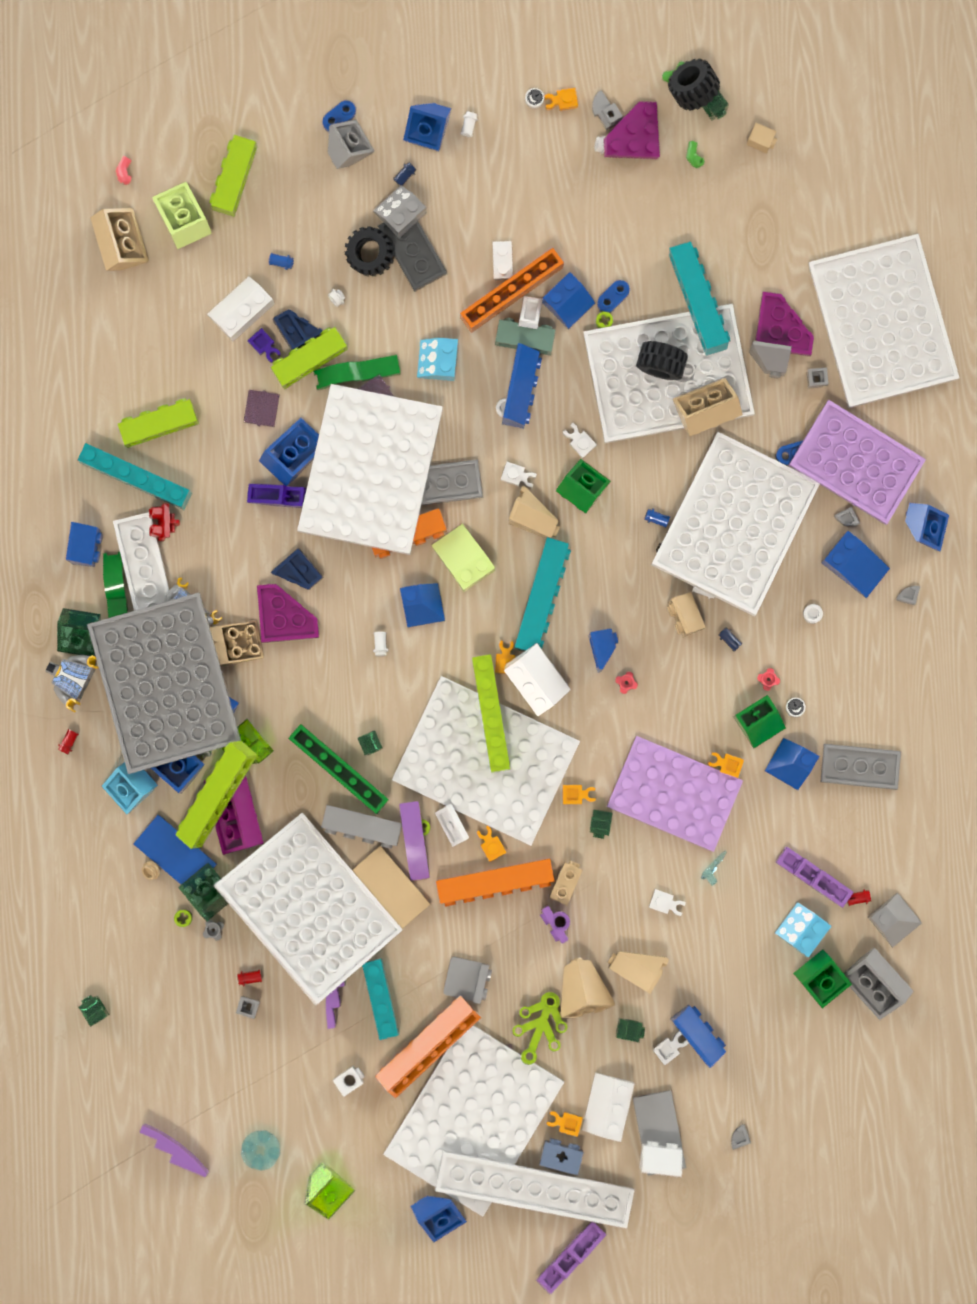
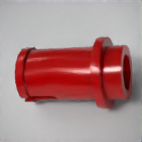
[58,729,79,755]
[847,889,871,906]
[237,970,262,987]

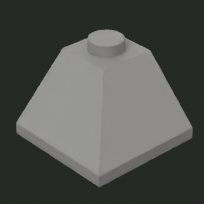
[328,120,375,169]
[749,341,792,378]
[868,893,922,948]

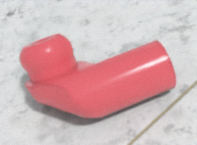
[116,156,132,185]

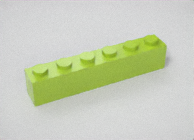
[472,654,510,773]
[175,741,257,849]

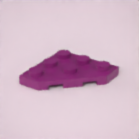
[603,101,660,159]
[755,291,814,357]
[257,584,319,643]

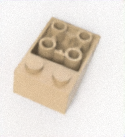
[210,621,264,667]

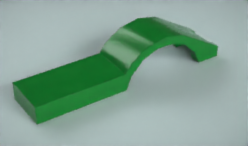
[313,355,401,390]
[103,552,128,618]

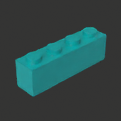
[362,958,399,1040]

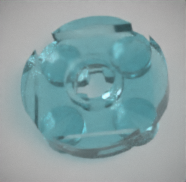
[241,1130,280,1170]

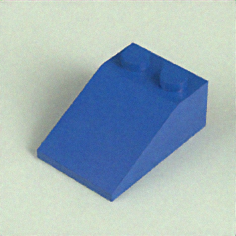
[259,418,319,486]
[821,531,890,598]

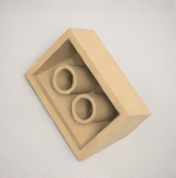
[90,208,149,271]
[673,378,743,436]

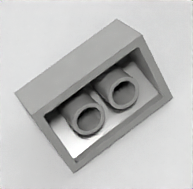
[844,948,914,1020]

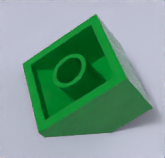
[556,459,611,514]
[793,949,852,1009]

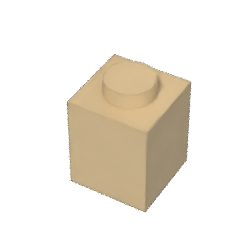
[746,123,777,154]

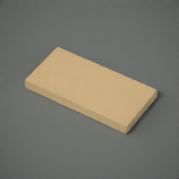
[352,846,430,929]

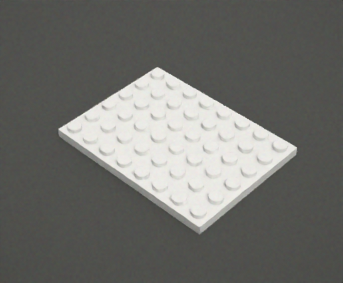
[808,234,959,408]
[583,304,755,443]
[297,384,443,555]
[651,432,820,617]
[392,676,580,846]
[214,813,402,1006]
[383,1025,564,1217]

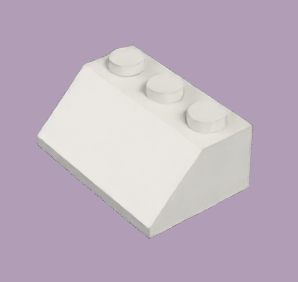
[207,276,274,342]
[504,643,571,716]
[582,1073,634,1142]

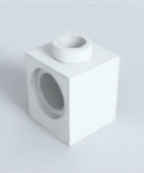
[333,1066,365,1097]

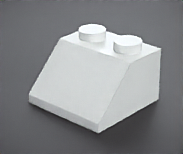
[639,1141,682,1177]

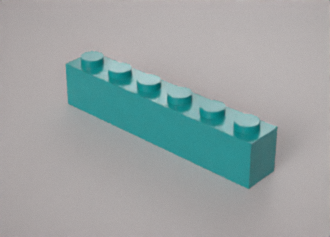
[669,241,730,356]
[77,443,192,510]
[514,537,571,652]

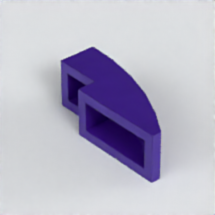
[247,484,307,508]

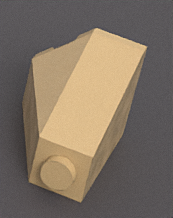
[508,486,560,539]
[607,951,669,994]
[561,958,615,1018]

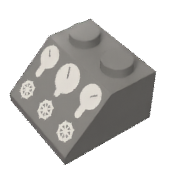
[373,186,427,238]

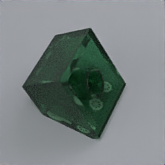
[57,608,101,656]
[178,863,229,922]

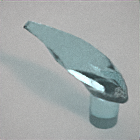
[701,851,727,886]

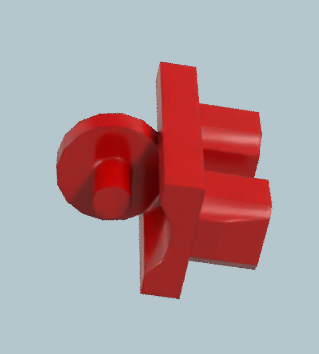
[149,503,180,542]

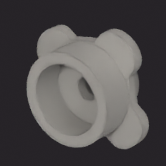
[203,919,224,941]

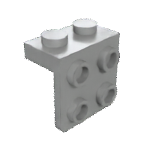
[444,957,492,1004]

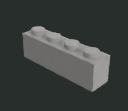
[321,805,402,849]

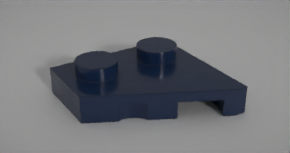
[272,309,323,351]
[271,548,324,590]

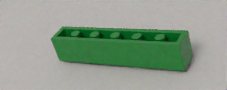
[288,724,389,814]

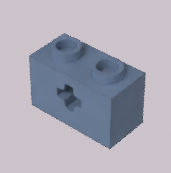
[539,1138,584,1175]

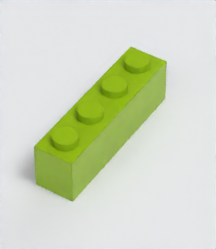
[209,135,257,217]
[271,327,348,390]
[118,398,199,448]

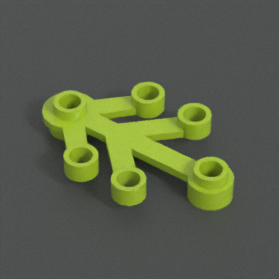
[512,992,568,1065]

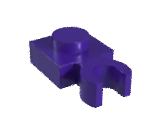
[247,328,281,363]

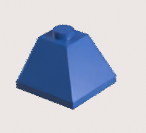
[403,103,451,151]
[905,503,949,552]
[400,583,445,628]
[588,629,618,673]
[765,738,820,790]
[410,1196,467,1243]

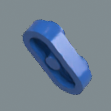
[322,100,356,132]
[597,280,630,313]
[776,441,803,465]

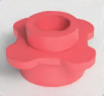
[757,668,780,691]
[615,672,638,694]

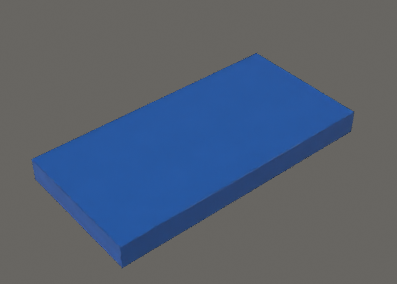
[133,814,217,894]

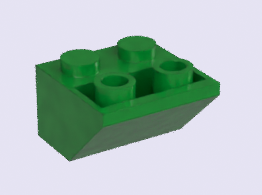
[733,695,786,749]

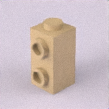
[549,860,583,905]

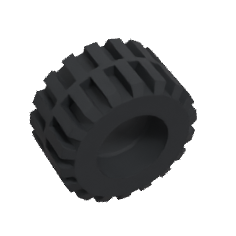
[668,59,720,111]
[344,226,395,277]
[636,341,688,380]

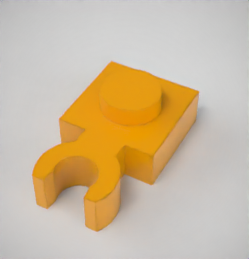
[544,88,578,111]
[495,640,515,674]
[708,752,744,778]
[562,785,596,805]
[477,826,506,862]
[547,1111,583,1137]

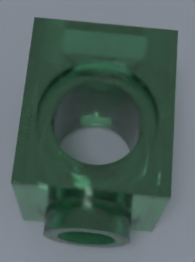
[702,90,729,121]
[357,730,383,756]
[589,810,613,839]
[78,995,110,1027]
[615,1018,645,1043]

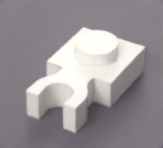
[563,423,597,459]
[501,462,537,489]
[649,889,686,916]
[652,1031,689,1065]

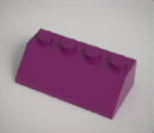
[203,775,264,855]

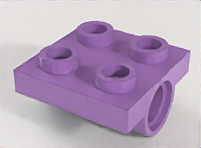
[540,905,570,944]

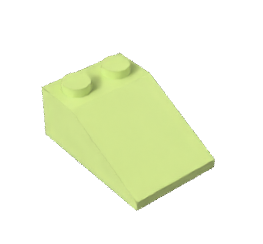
[152,182,212,249]
[431,524,495,592]

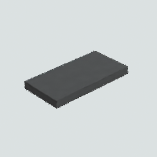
[378,222,447,292]

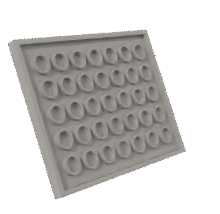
[87,593,241,774]

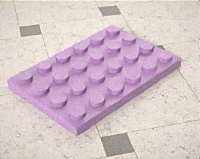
[789,400,926,525]
[607,736,743,852]

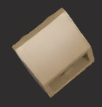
[667,592,706,638]

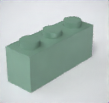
[495,318,555,356]

